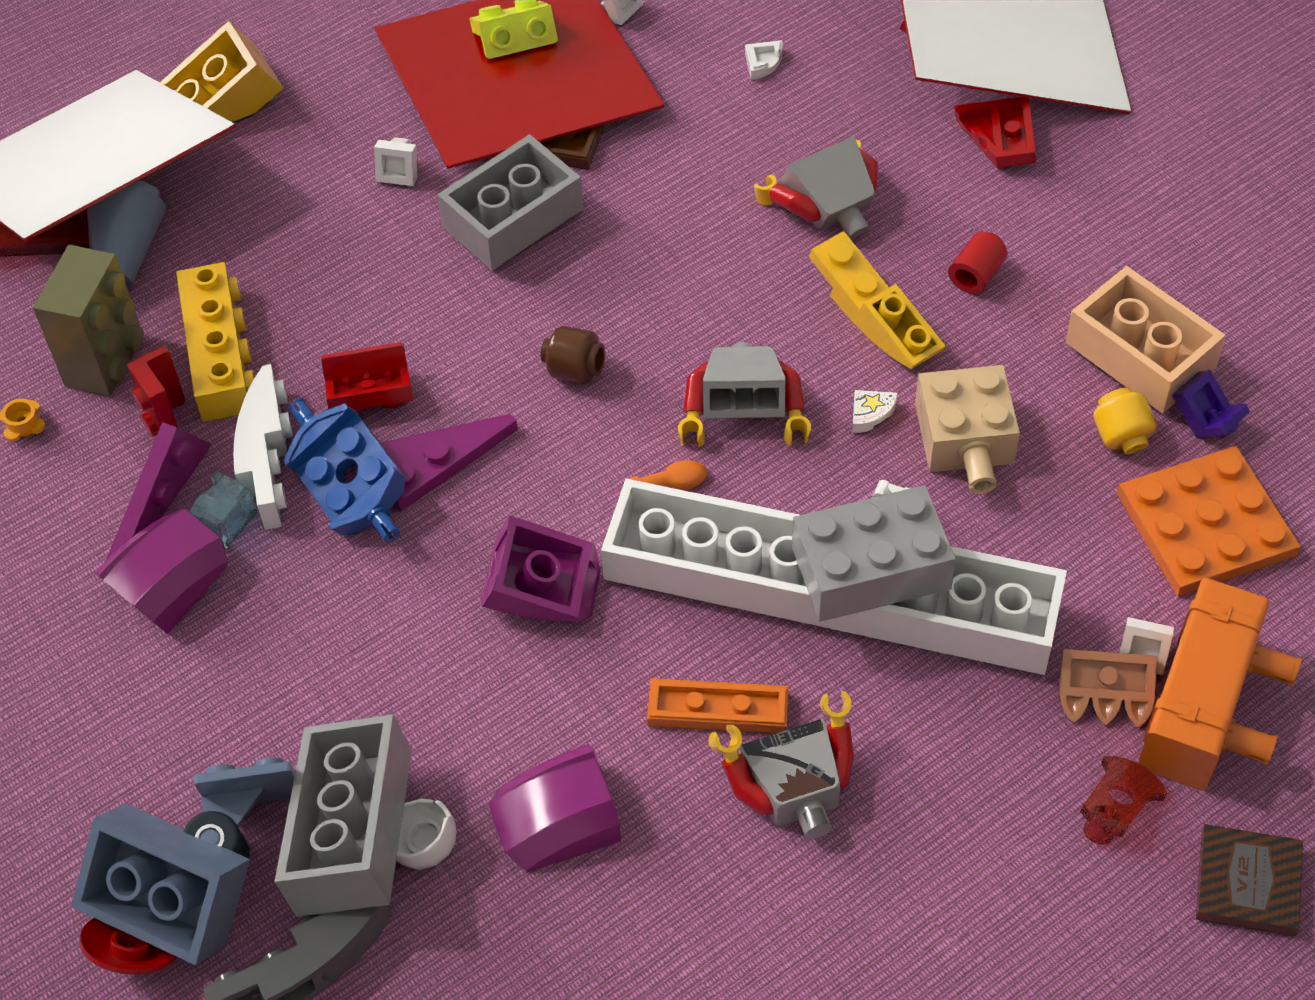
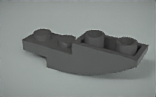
[203,905,392,1000]

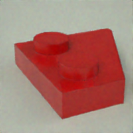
[954,97,1036,168]

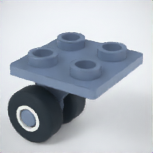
[183,757,296,858]

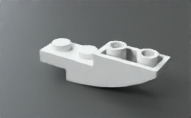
[233,364,293,530]

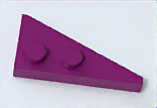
[355,414,518,512]
[106,422,211,560]

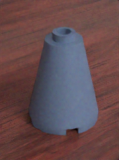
[87,180,167,289]

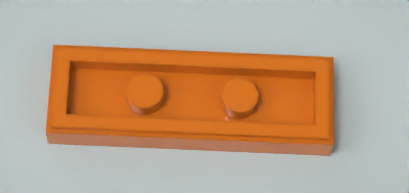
[647,678,789,734]

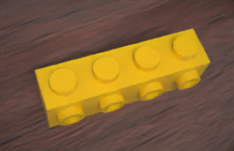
[176,262,254,422]

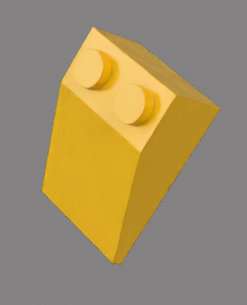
[160,21,283,122]

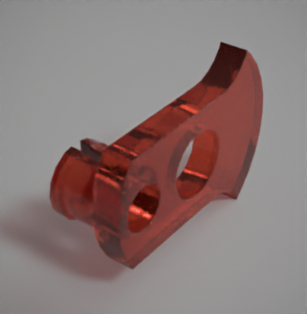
[1080,756,1167,845]

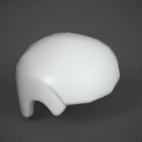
[396,798,457,870]

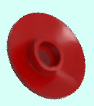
[79,918,177,975]

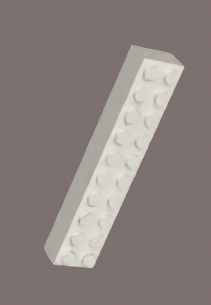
[601,479,1067,675]

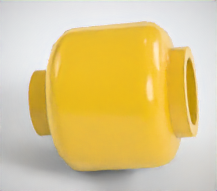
[1093,388,1157,455]

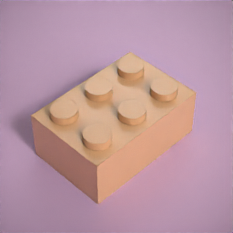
[1065,266,1226,414]

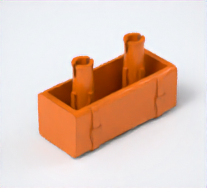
[1137,578,1302,790]

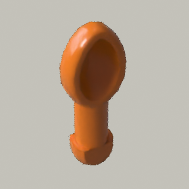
[630,460,707,491]

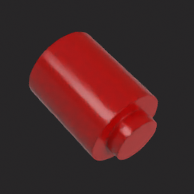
[948,231,1008,294]

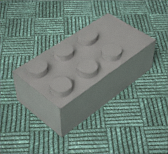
[275,714,412,917]

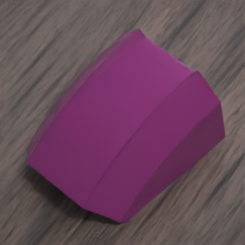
[94,509,228,634]
[480,515,600,621]
[488,744,621,872]

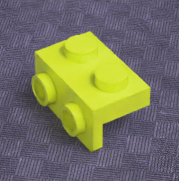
[469,0,558,59]

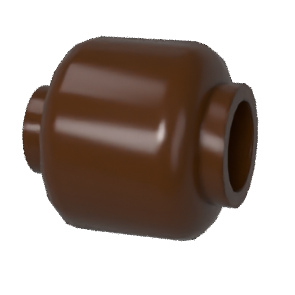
[540,326,606,384]

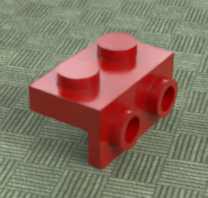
[321,342,413,413]
[127,346,186,438]

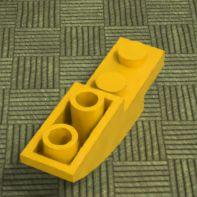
[809,231,946,369]

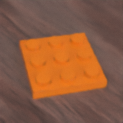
[1117,446,1301,597]

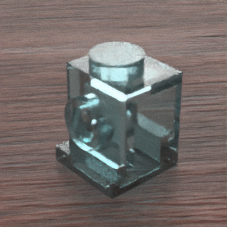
[190,470,258,550]

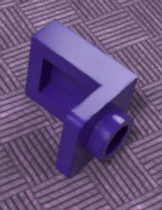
[1172,370,1250,438]

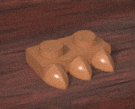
[1058,649,1157,727]

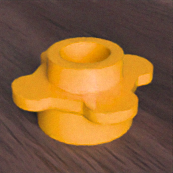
[0,399,46,441]

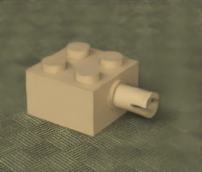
[915,365,1020,494]

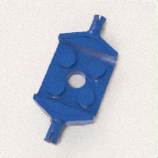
[283,398,406,543]

